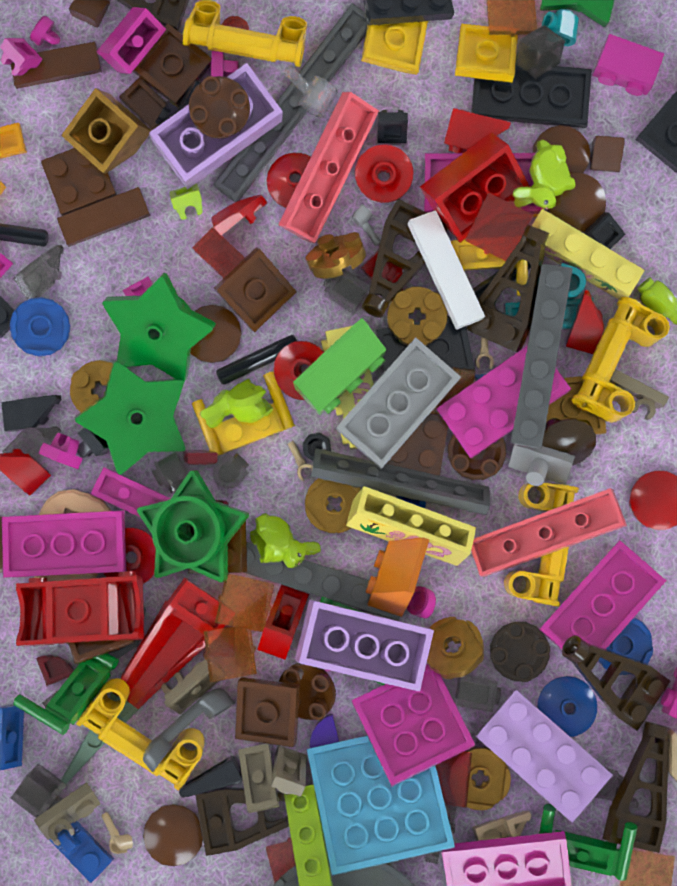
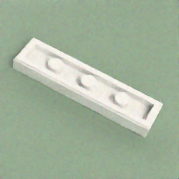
[407,210,485,330]

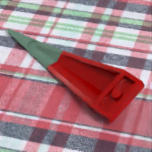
[61,577,235,786]

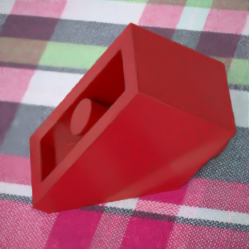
[444,108,511,153]
[257,584,309,660]

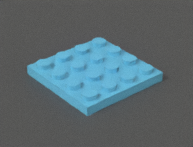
[307,736,455,876]

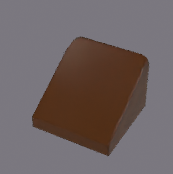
[69,0,110,28]
[590,136,625,172]

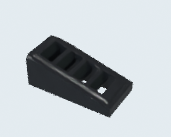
[179,755,243,798]

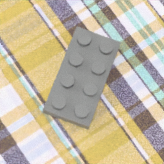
[336,337,461,469]

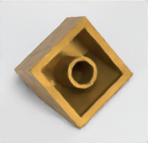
[61,88,152,174]

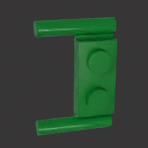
[13,643,119,735]
[539,804,637,881]

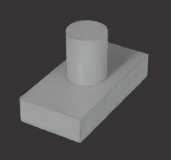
[508,444,575,486]

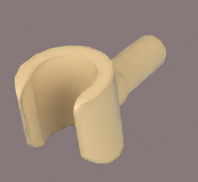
[475,337,494,369]
[287,441,312,481]
[101,812,133,854]

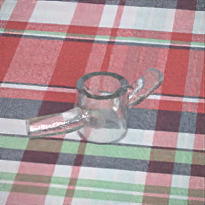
[284,66,338,118]

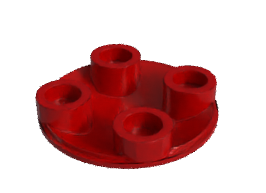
[629,470,677,530]

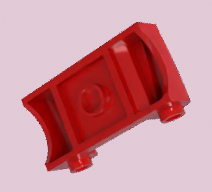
[16,571,144,647]

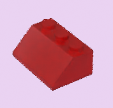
[419,132,530,243]

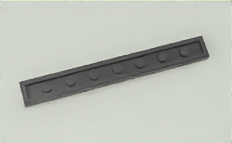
[213,3,368,202]

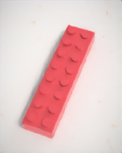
[278,92,379,243]
[471,488,627,577]

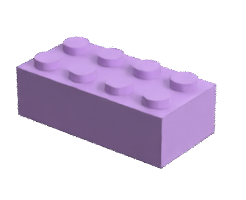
[149,63,283,190]
[295,599,434,692]
[476,690,613,823]

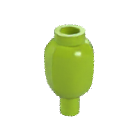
[637,277,677,325]

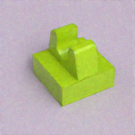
[169,183,203,220]

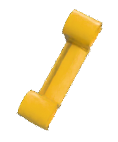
[183,0,307,67]
[571,297,670,423]
[504,483,579,607]
[76,678,205,791]

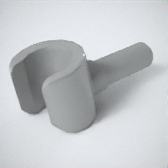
[352,205,380,246]

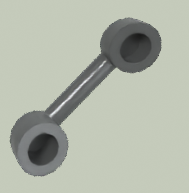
[143,688,235,772]

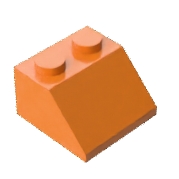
[365,537,430,617]

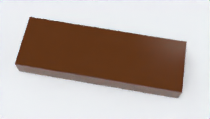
[11,41,102,89]
[57,187,151,247]

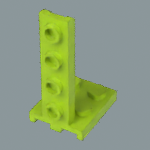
[284,785,333,886]

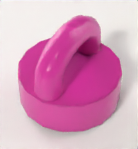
[30,16,60,46]
[407,586,436,619]

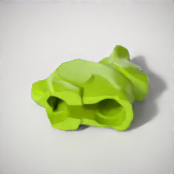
[513,140,576,209]
[200,378,273,428]
[250,513,321,568]

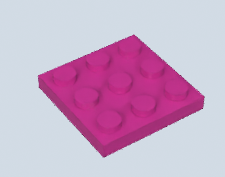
[352,664,475,787]

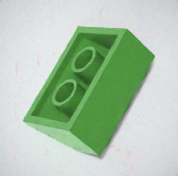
[293,318,386,415]

